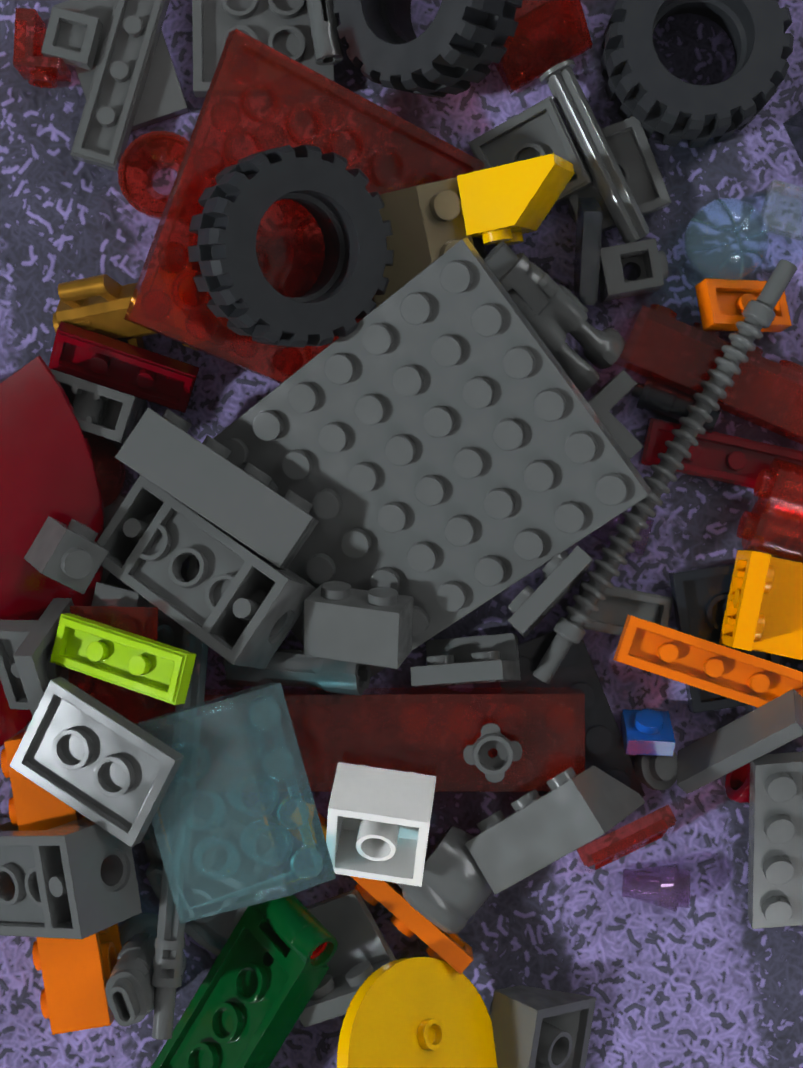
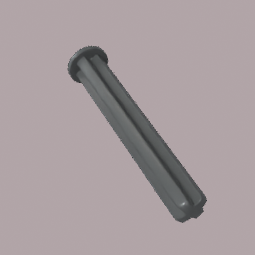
[539,59,649,244]

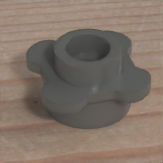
[463,723,523,783]

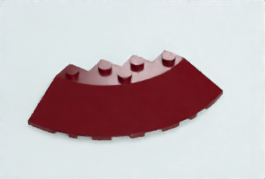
[0,355,105,747]

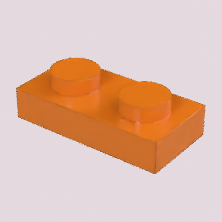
[695,278,792,332]

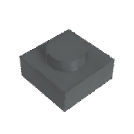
[41,6,103,71]

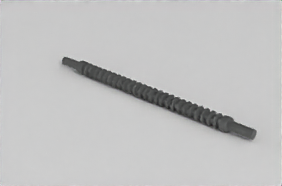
[532,259,797,684]

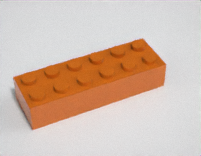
[1,731,122,1035]

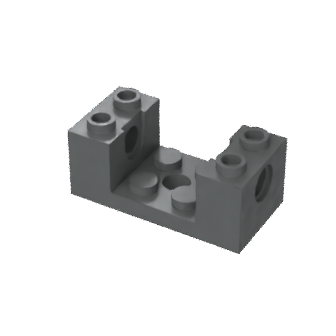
[97,475,317,669]
[0,817,142,939]

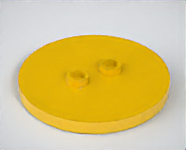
[337,957,498,1068]

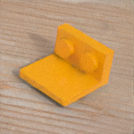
[719,550,803,660]

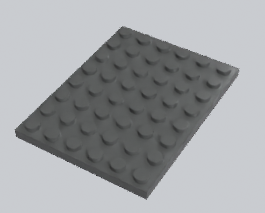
[213,238,651,697]

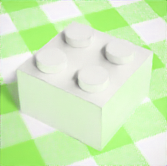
[324,762,437,887]

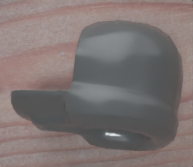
[396,825,493,934]

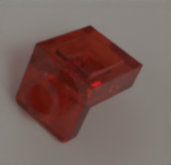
[13,8,72,88]

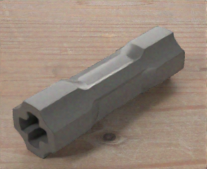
[223,648,371,696]

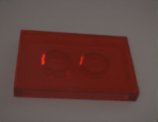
[577,805,677,873]

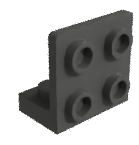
[299,889,396,1028]

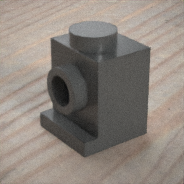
[598,238,668,303]

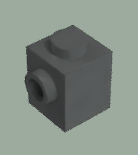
[24,516,109,595]

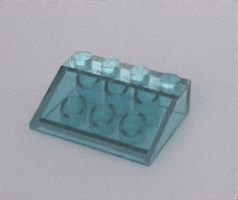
[135,683,336,923]

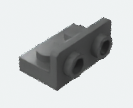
[410,633,521,687]

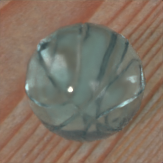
[684,198,769,280]

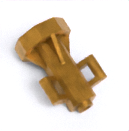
[53,244,227,350]

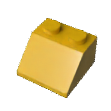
[457,153,575,246]

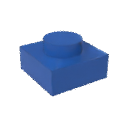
[621,709,676,756]

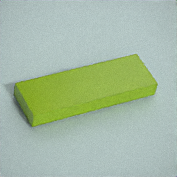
[50,613,196,705]

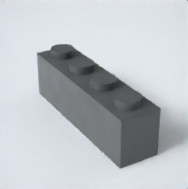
[115,408,319,570]

